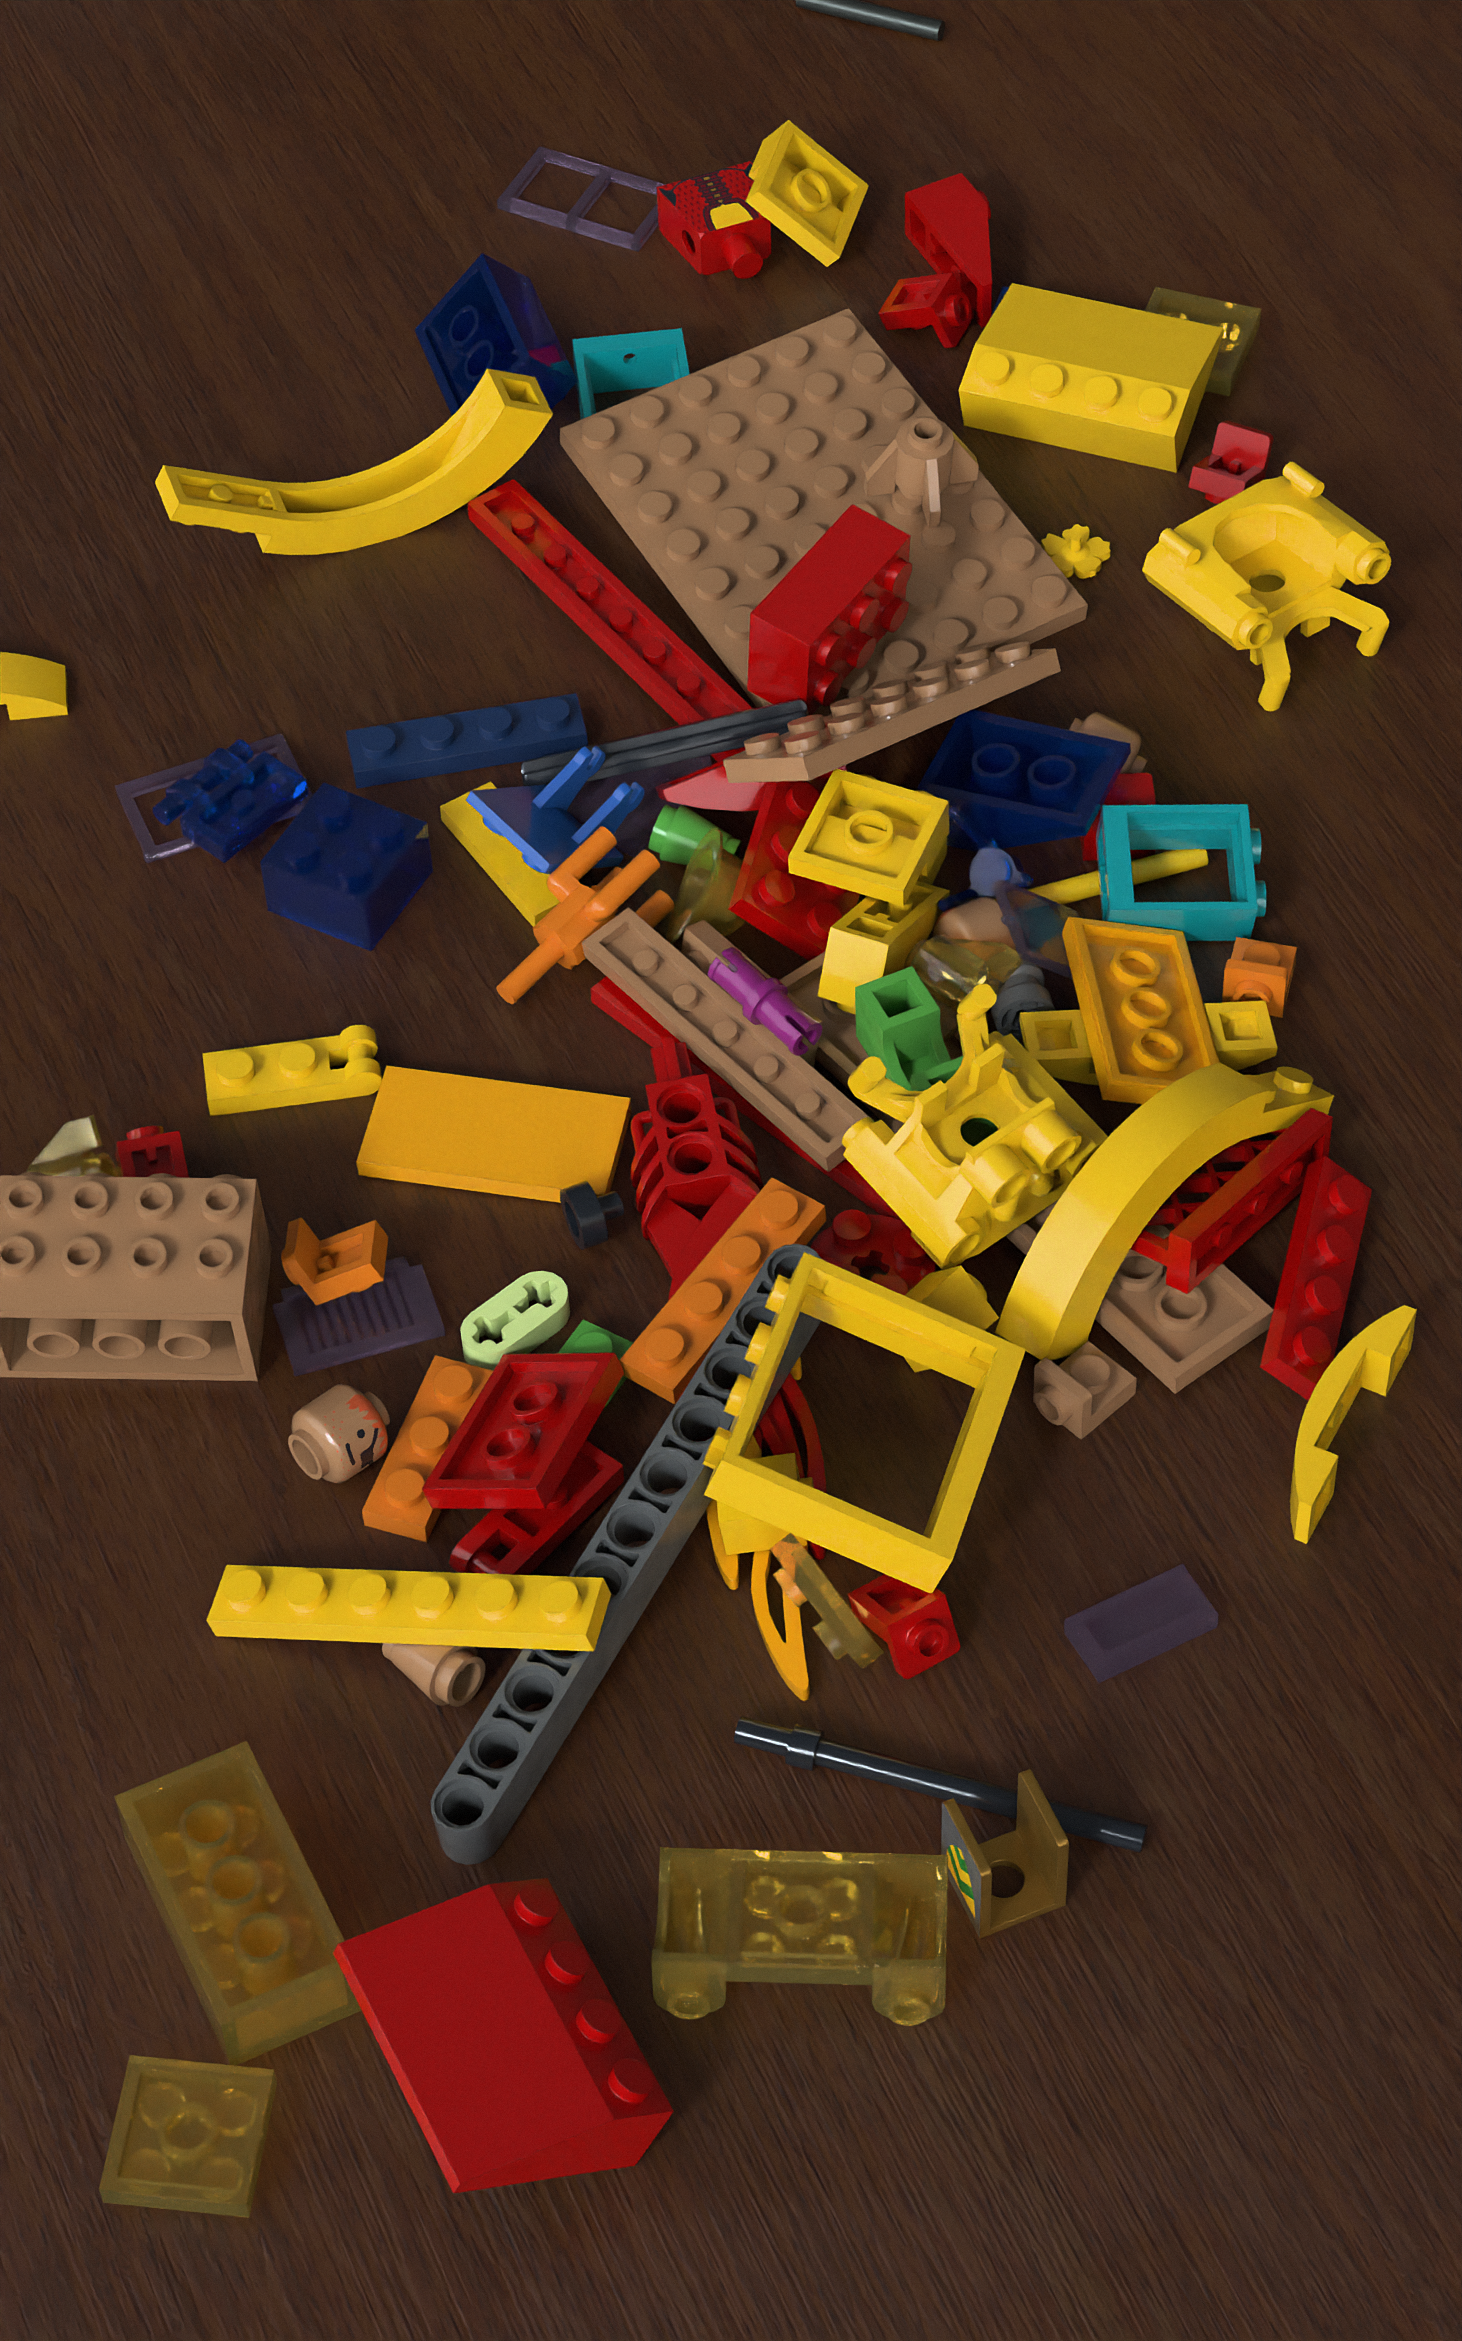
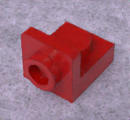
[878,272,974,348]
[115,1126,189,1178]
[848,1574,960,1679]

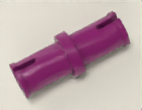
[708,947,823,1056]

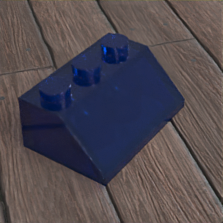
[415,253,577,416]

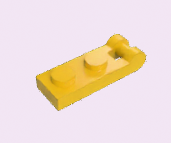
[202,1025,382,1116]

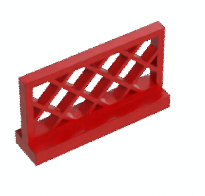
[1130,1108,1333,1294]

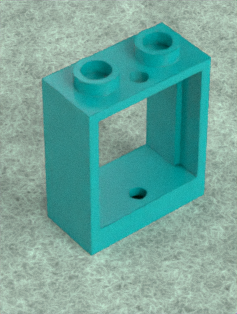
[572,328,690,419]
[1096,804,1266,941]

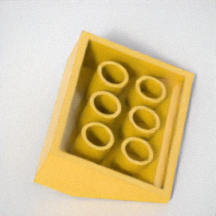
[959,283,1224,473]

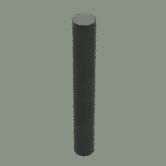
[796,0,945,41]

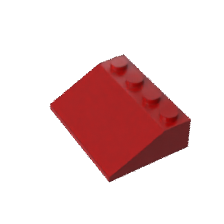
[333,1878,674,2193]

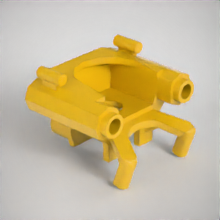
[1142,461,1391,711]
[842,984,1108,1270]

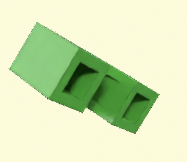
[855,966,997,1147]

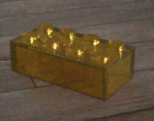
[114,1741,362,2067]

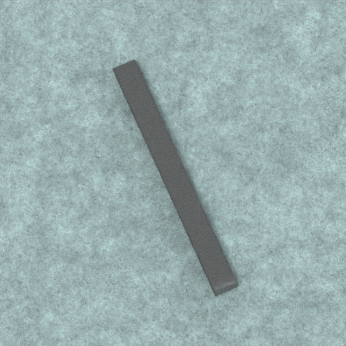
[431,1244,821,1865]

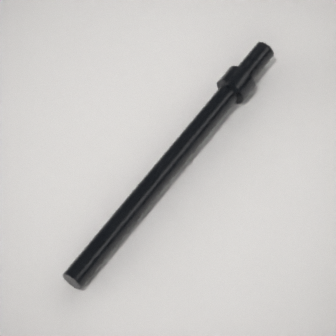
[734,1716,1148,1853]

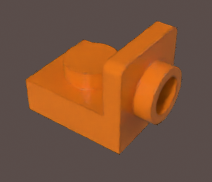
[1222,937,1297,1018]

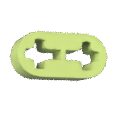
[460,1271,570,1371]

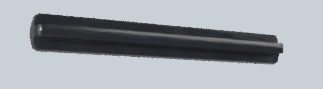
[521,698,810,786]

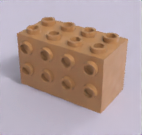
[0,1172,272,1381]

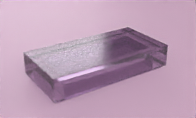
[1064,1564,1218,1683]

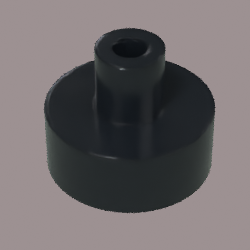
[560,1181,624,1250]

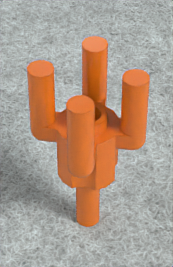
[496,826,675,1004]

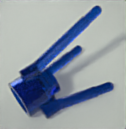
[938,806,1033,911]

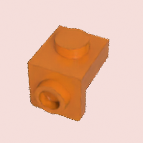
[281,1217,389,1306]

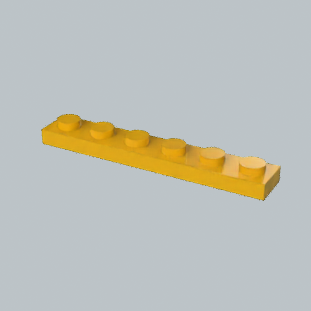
[206,1565,611,1652]

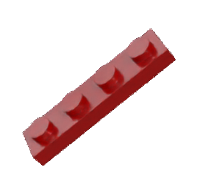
[1260,1156,1372,1401]

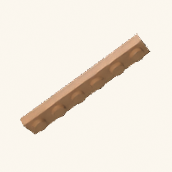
[582,907,874,1172]

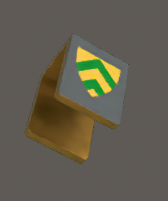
[941,1769,1069,1939]

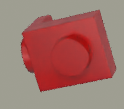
[1188,420,1274,504]

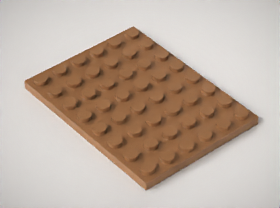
[560,308,1088,717]

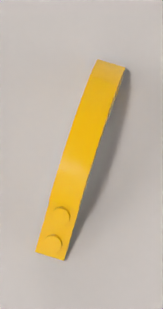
[155,368,553,555]
[995,1062,1334,1361]

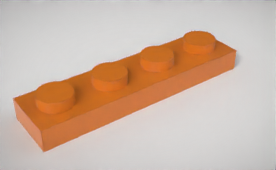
[619,1178,826,1404]

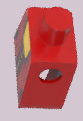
[657,161,771,279]

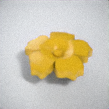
[1041,524,1111,579]

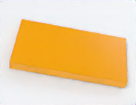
[1062,917,1219,1105]
[356,1065,632,1203]

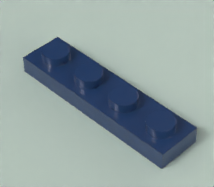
[346,693,588,789]

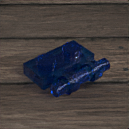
[153,739,309,863]

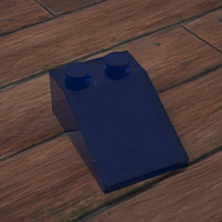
[916,709,1131,852]

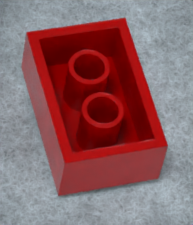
[747,504,912,715]

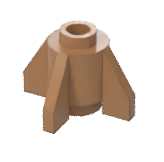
[864,416,979,528]

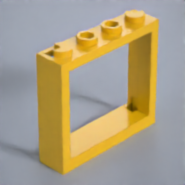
[702,1252,1026,1593]

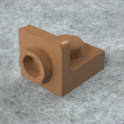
[1033,1341,1137,1440]

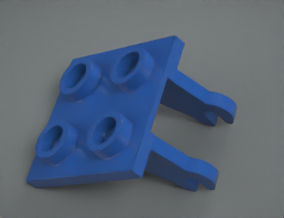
[466,745,645,874]

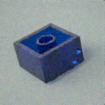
[260,782,433,951]

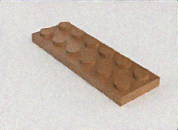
[723,641,1061,783]

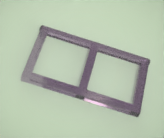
[497,147,666,252]
[115,733,319,863]

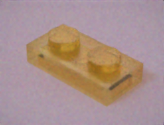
[770,1533,884,1669]

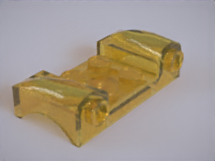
[652,1847,948,2026]

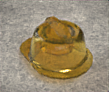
[659,828,745,945]

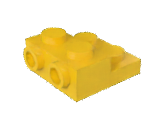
[745,120,869,267]
[788,769,950,907]

